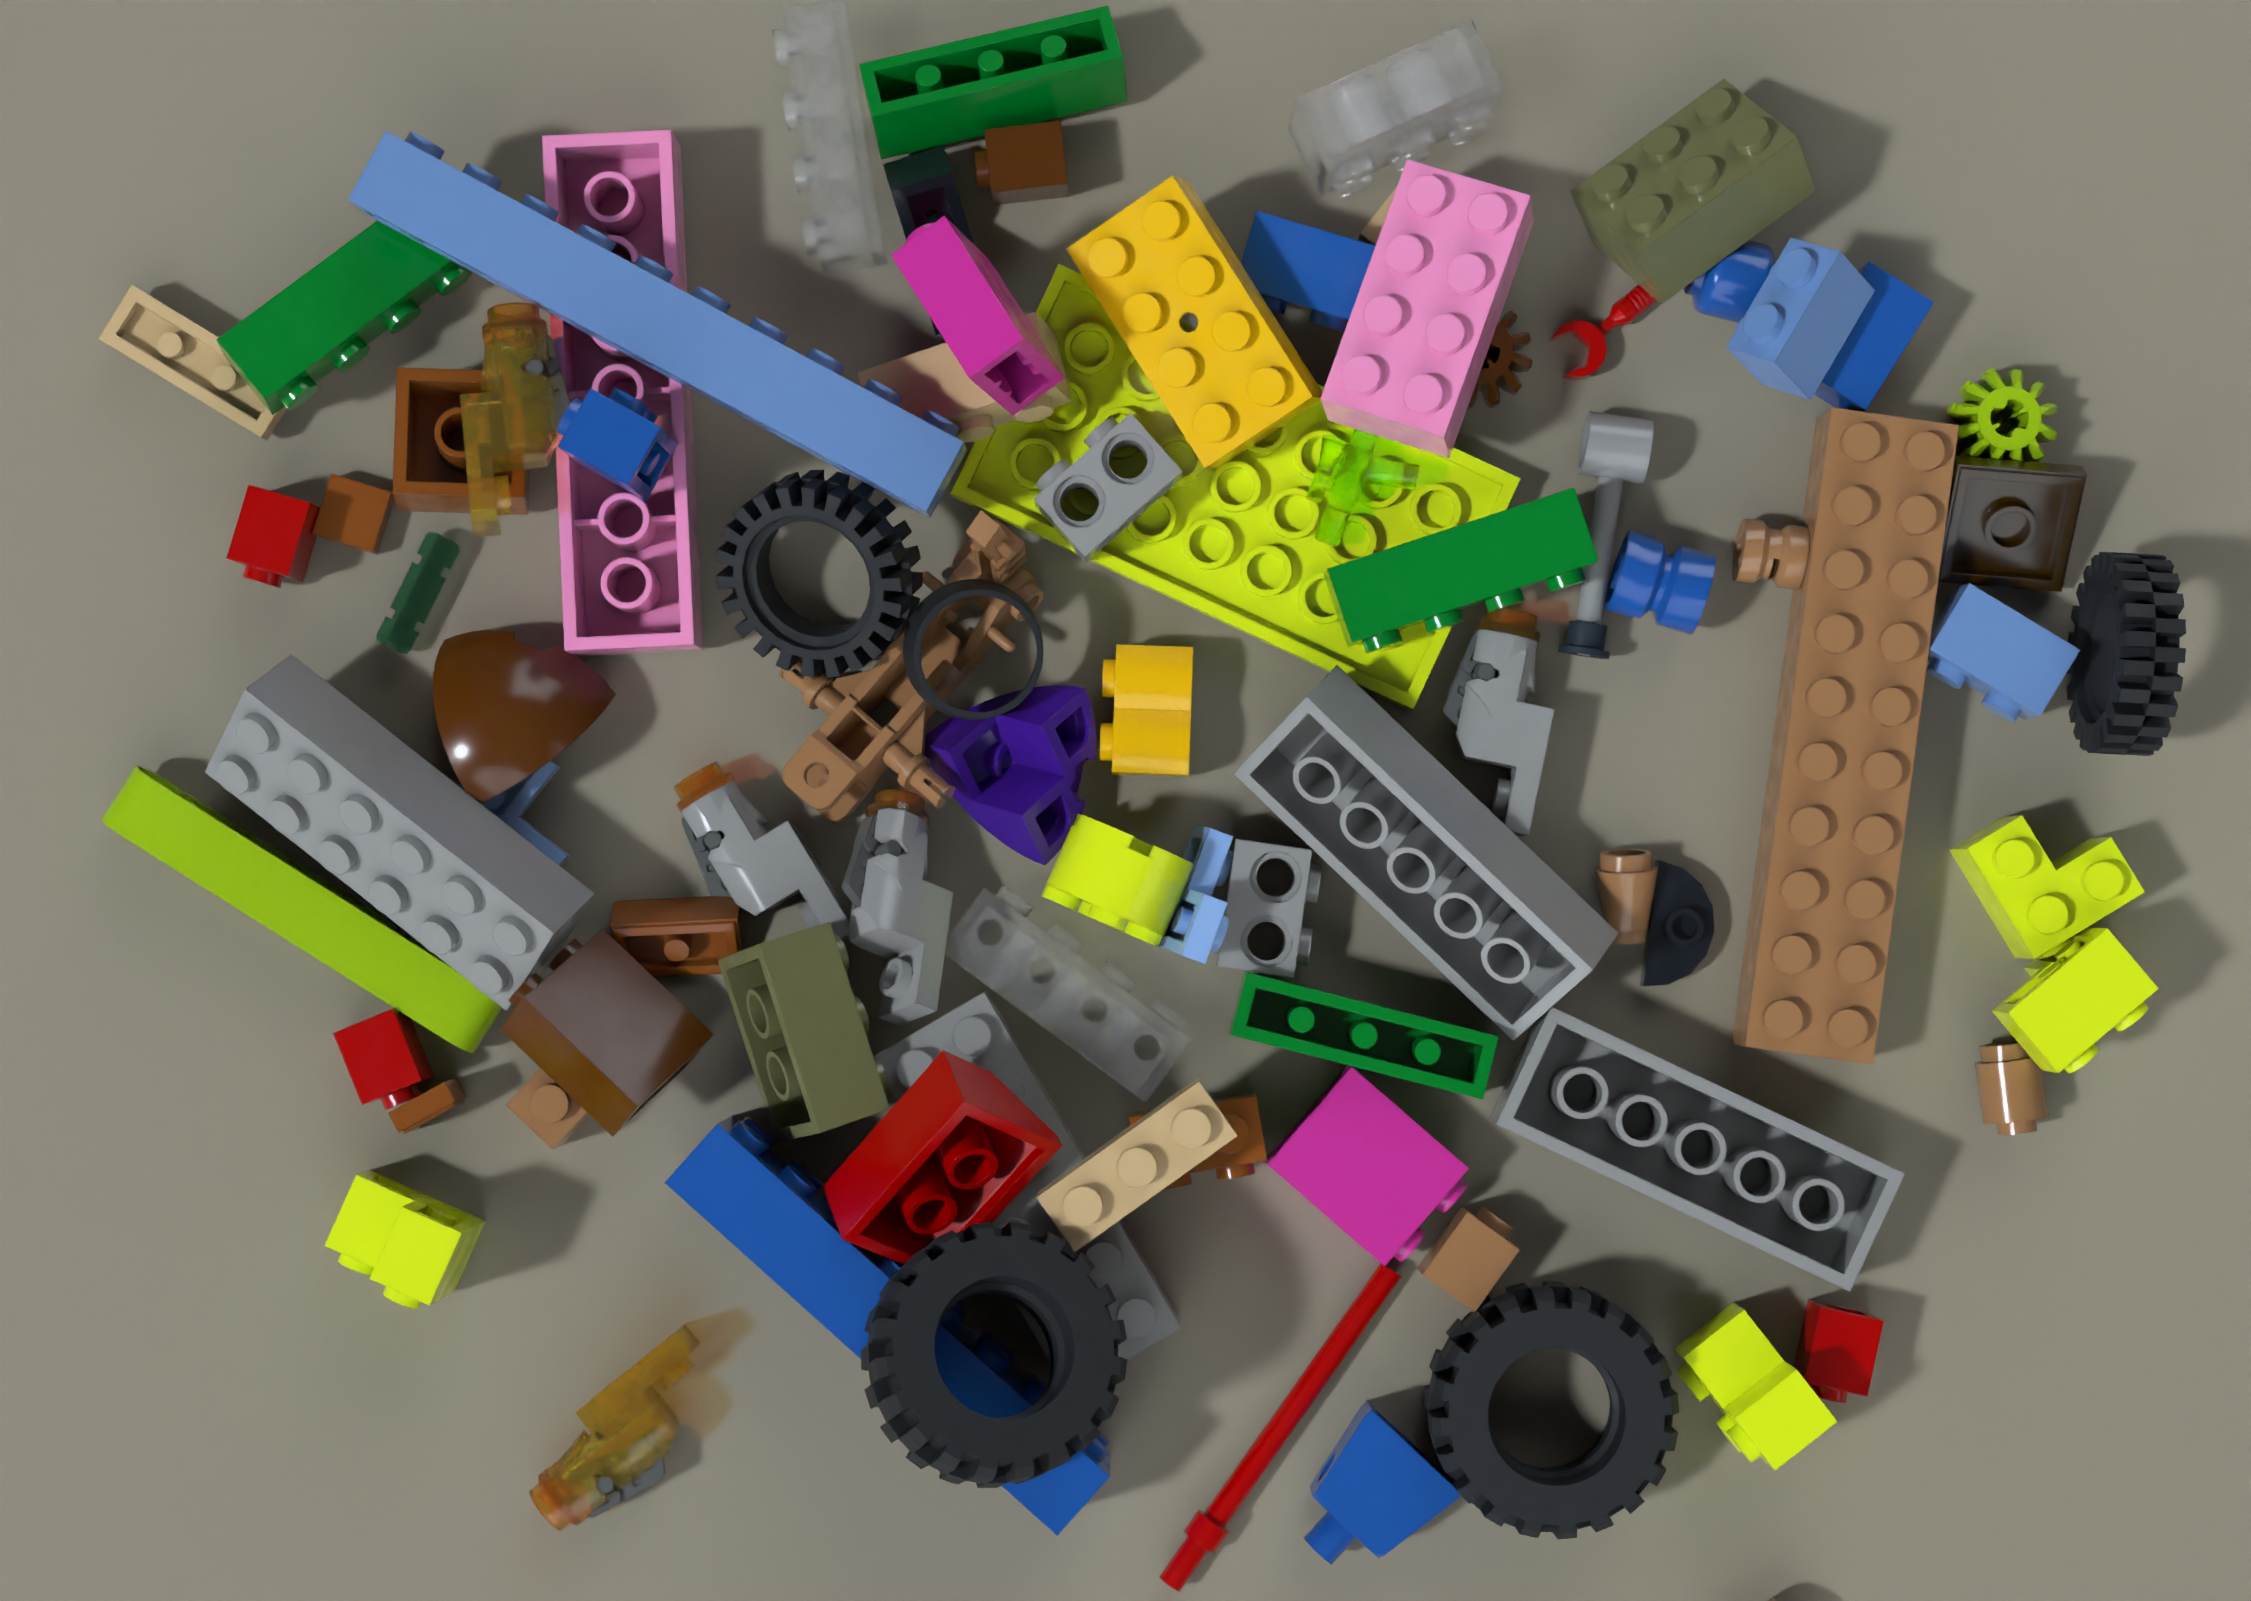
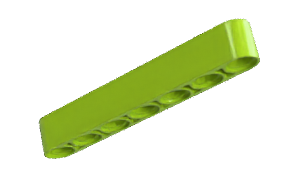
[101,765,502,1053]

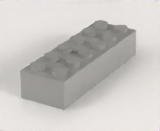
[205,654,595,1011]
[1233,665,1619,1041]
[873,990,1181,1363]
[1488,1007,1905,1291]

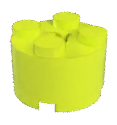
[1041,814,1194,947]

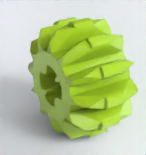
[1946,368,2058,462]

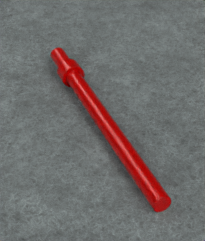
[1159,1263,1402,1592]

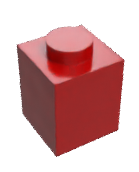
[227,485,320,588]
[333,1008,434,1110]
[1793,1299,1884,1403]

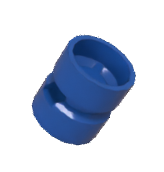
[1604,530,1716,635]

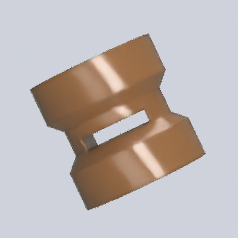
[1732,518,1810,590]

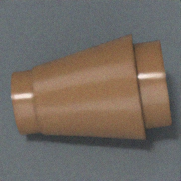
[1594,849,1658,944]

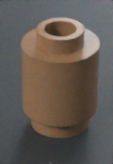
[1975,1040,2049,1135]

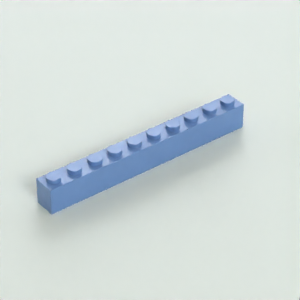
[348,131,967,518]

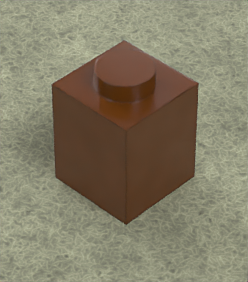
[974,121,1069,205]

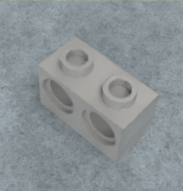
[1033,413,1182,563]
[1216,839,1322,978]

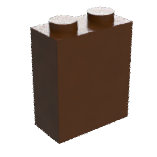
[500,928,714,1137]

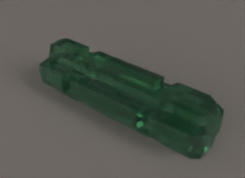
[376,532,460,654]

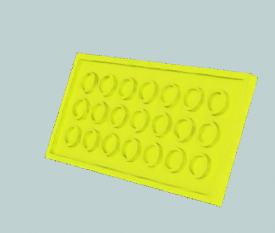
[950,264,1521,711]

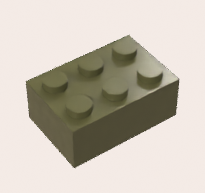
[1570,79,1817,304]
[718,922,890,1143]

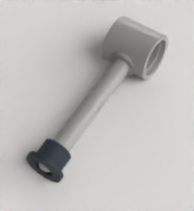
[1558,411,1654,659]

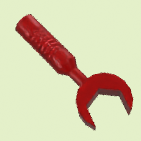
[1550,284,1656,381]

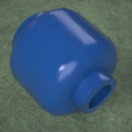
[1684,240,1775,323]

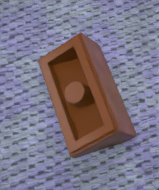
[609,896,743,977]

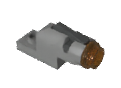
[1443,608,1555,836]
[673,762,850,941]
[842,789,953,1026]

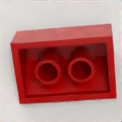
[823,1050,1062,1264]

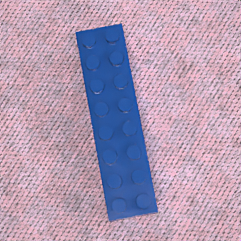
[665,1116,1111,1536]

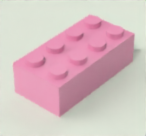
[1320,159,1534,458]

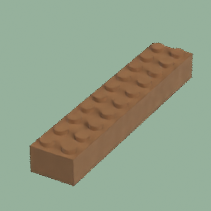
[1731,407,1959,1065]

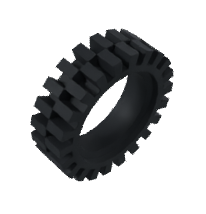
[715,470,923,678]
[2066,552,2186,756]

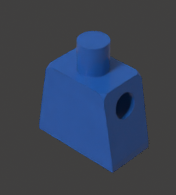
[1304,1401,1460,1565]

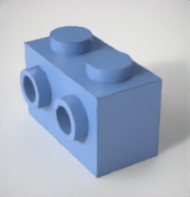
[1726,238,1875,400]
[1926,583,2080,722]

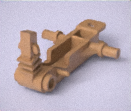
[779,510,1044,823]

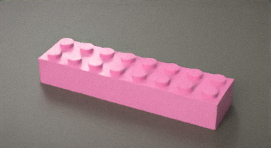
[542,130,703,656]

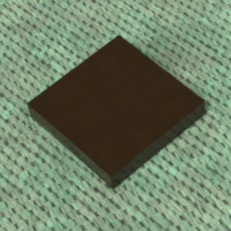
[1938,456,2087,592]

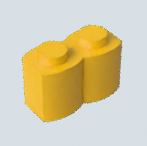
[1100,644,1193,778]

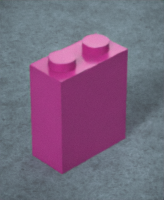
[891,216,1065,416]
[1266,1065,1469,1267]

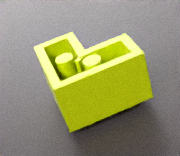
[1949,815,2145,959]
[1992,928,2159,1073]
[324,1170,486,1309]
[1673,1302,1837,1471]

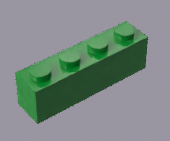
[859,5,1128,160]
[216,221,472,415]
[1324,487,1599,653]
[1228,971,1499,1100]

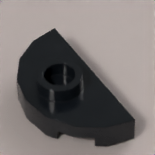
[1640,860,1714,986]

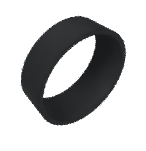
[903,579,1044,720]

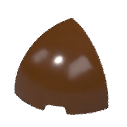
[433,630,616,803]

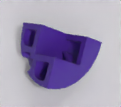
[924,685,1097,865]

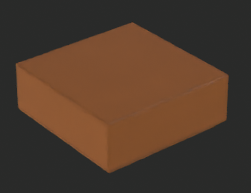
[312,474,395,555]
[388,1078,467,1134]

